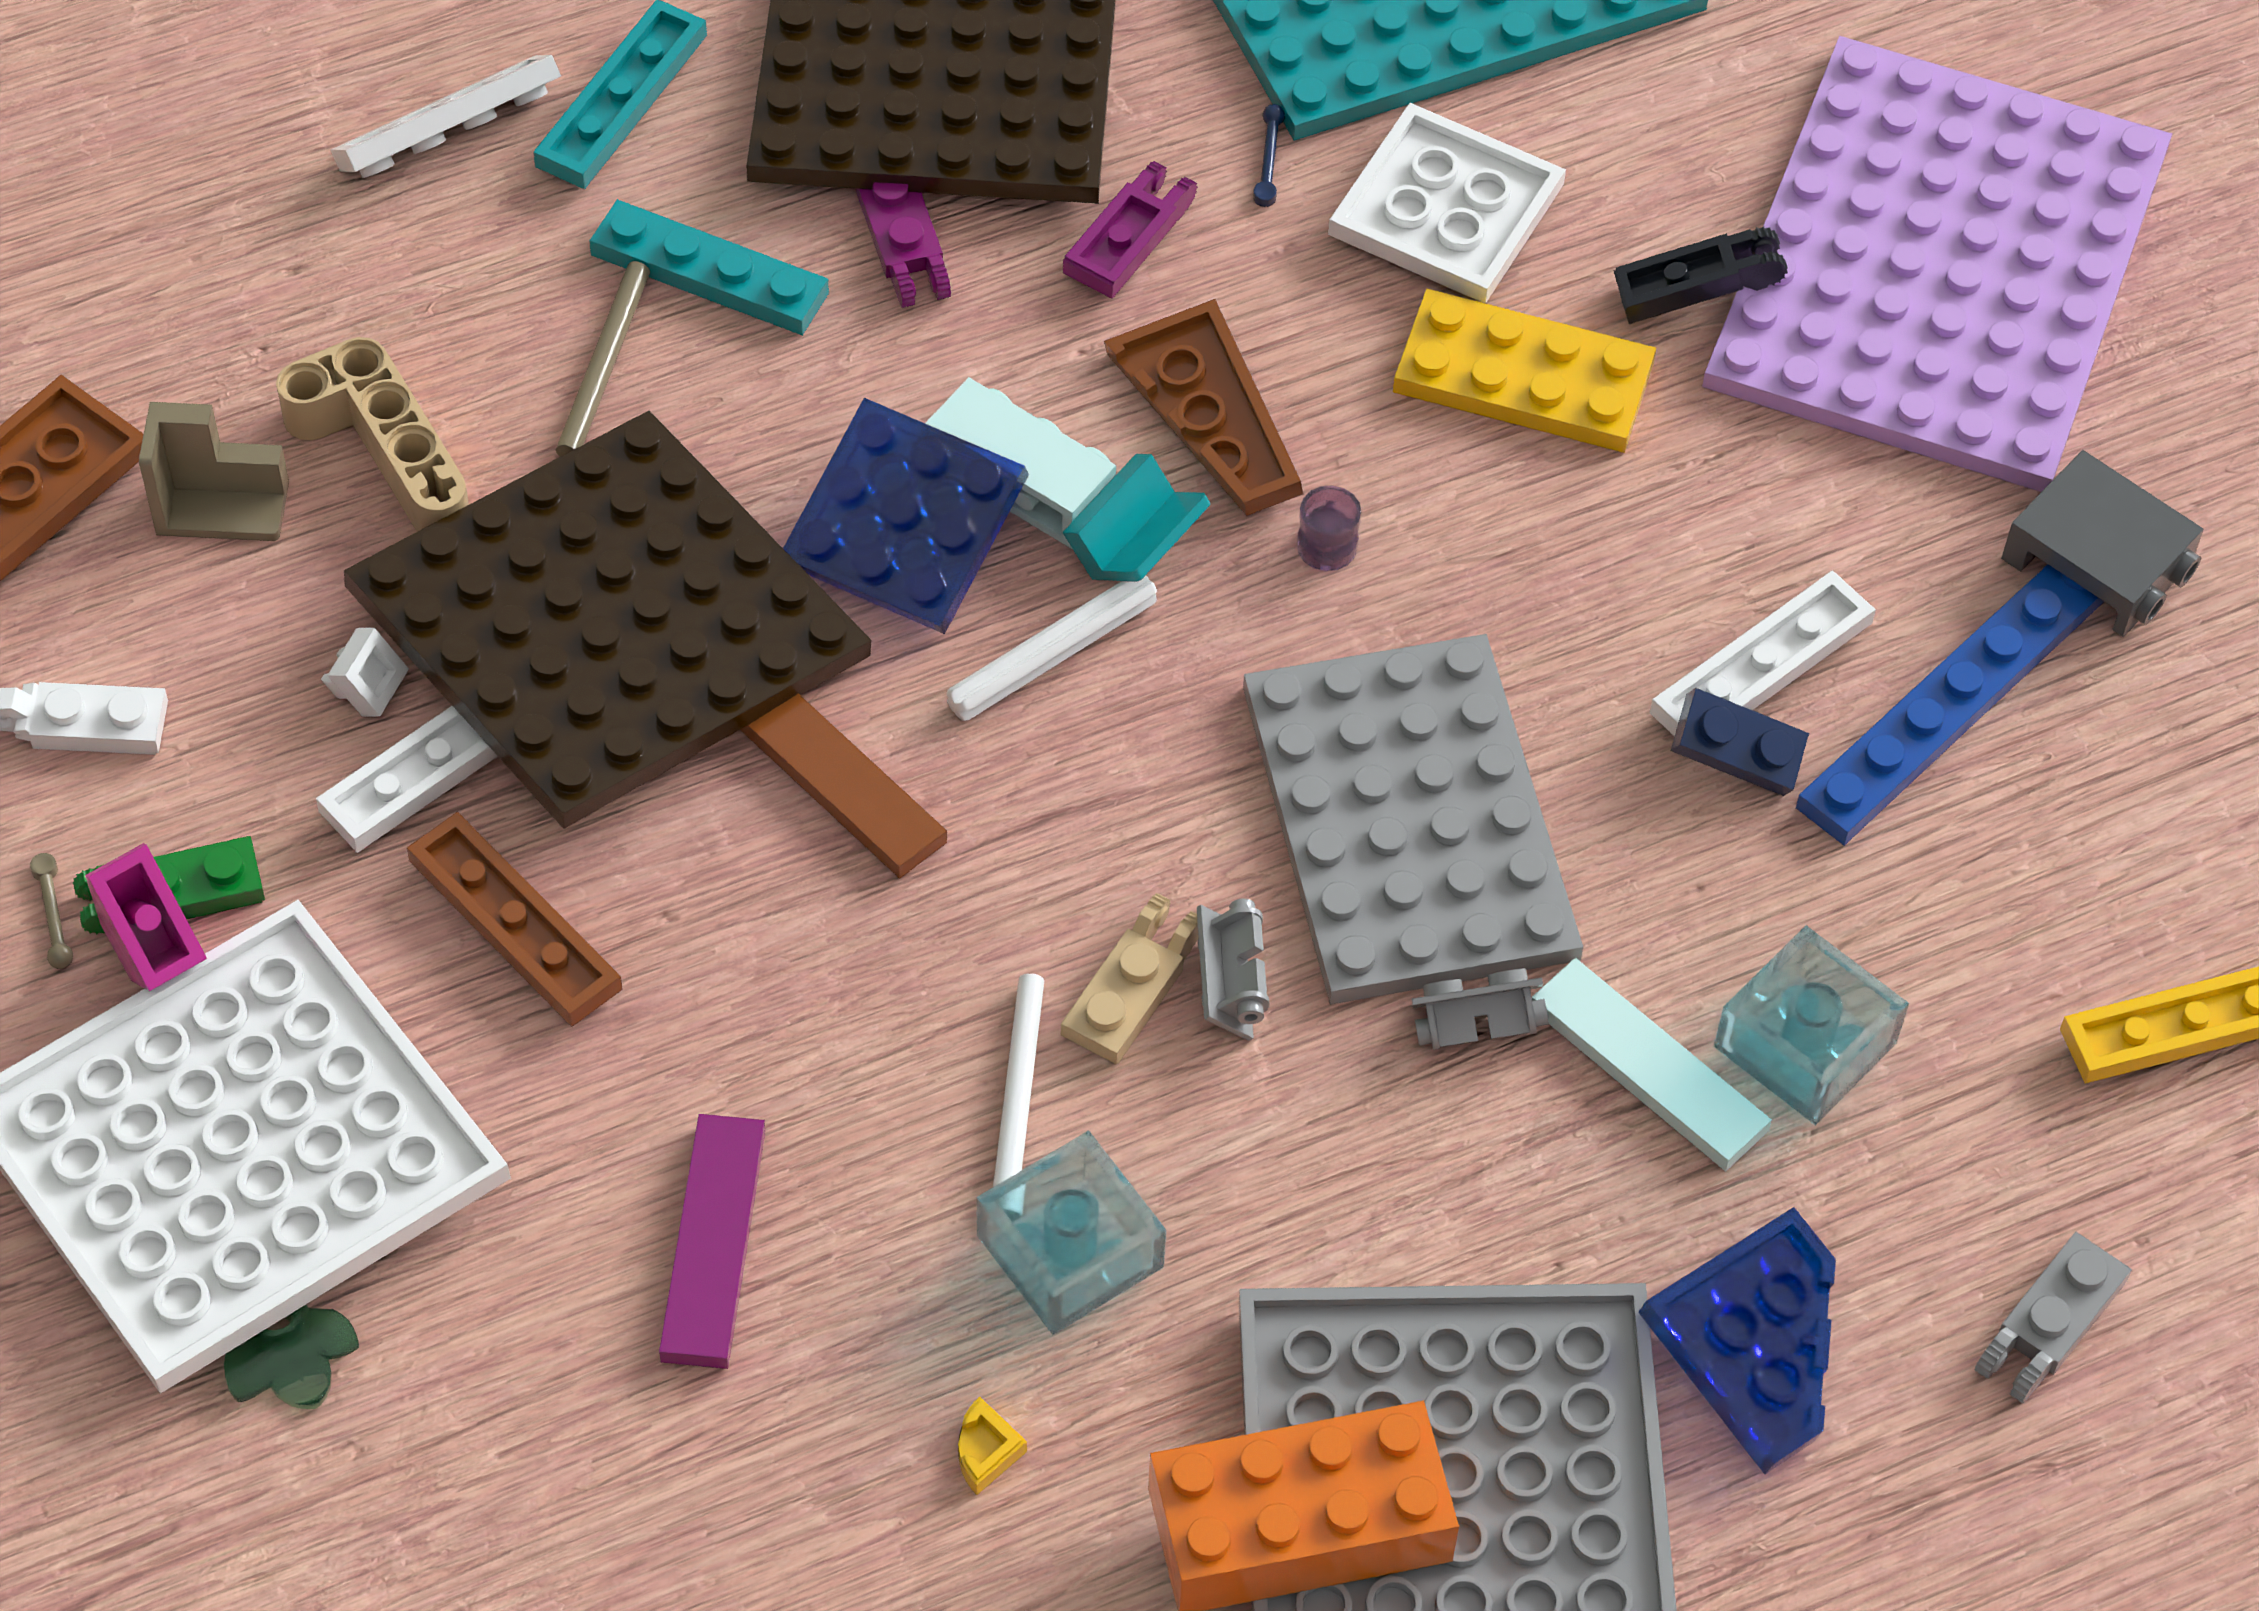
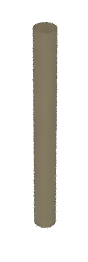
[556,261,650,457]

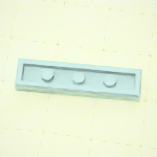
[1532,958,1772,1172]

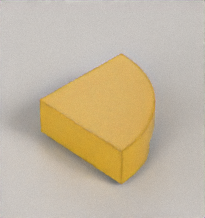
[958,1396,1027,1495]

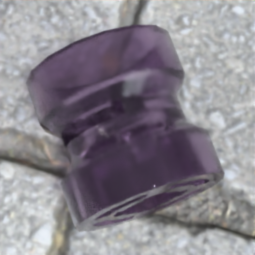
[1297,485,1362,571]

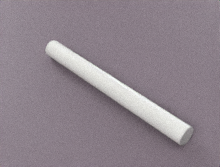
[990,974,1044,1216]

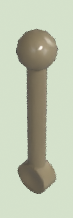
[30,853,73,969]

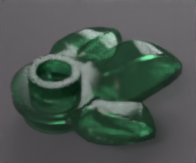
[224,1304,359,1409]

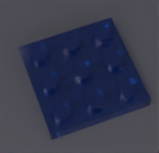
[783,398,1029,634]

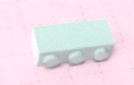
[925,377,1116,549]

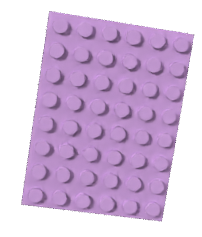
[1702,36,2172,492]

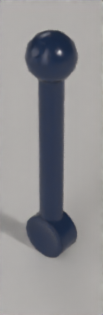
[1253,104,1285,207]

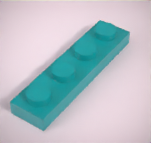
[533,0,707,190]
[589,199,829,336]

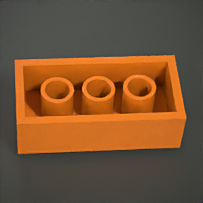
[1148,1400,1459,1611]

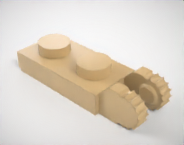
[1061,893,1199,1065]

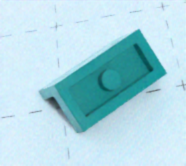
[1062,454,1211,582]

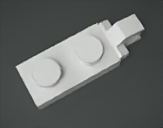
[0,682,168,755]

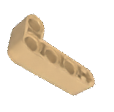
[276,337,469,532]

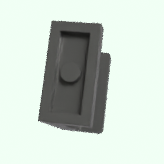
[2001,450,2204,637]

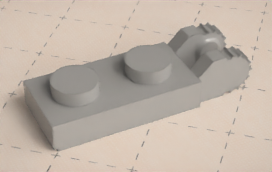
[1975,1232,2132,1403]

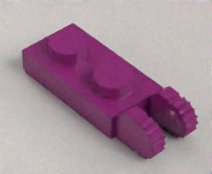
[1063,161,1198,299]
[856,182,951,308]

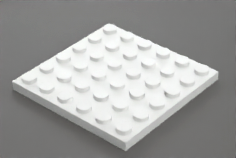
[0,900,511,1394]

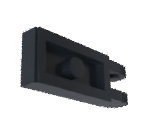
[1613,226,1788,324]

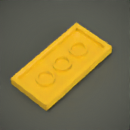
[1393,288,1656,453]

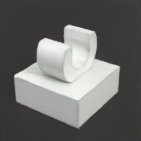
[321,628,409,717]

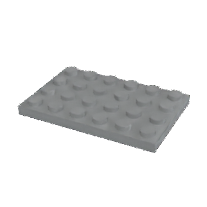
[1243,634,1583,1005]

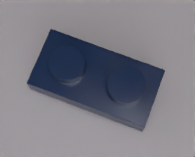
[1670,688,1809,796]

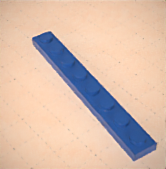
[1796,564,2104,846]

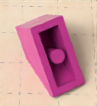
[85,843,207,991]

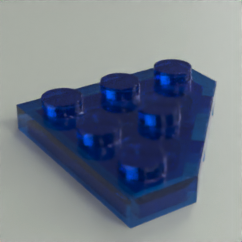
[1638,1207,1836,1474]

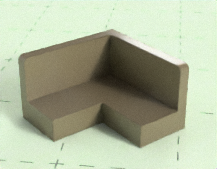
[139,402,289,541]

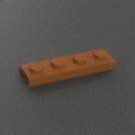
[407,811,623,1027]

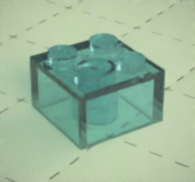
[1713,925,1909,1126]
[977,1130,1166,1335]

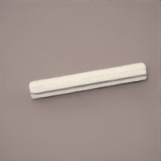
[947,576,1157,721]

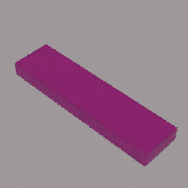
[659,1114,766,1369]

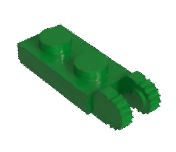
[73,836,265,935]

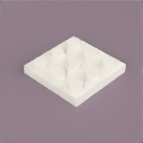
[1328,103,1566,303]

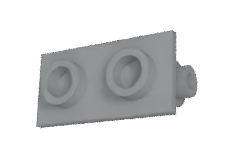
[1196,899,1270,1041]
[1412,968,1549,1050]

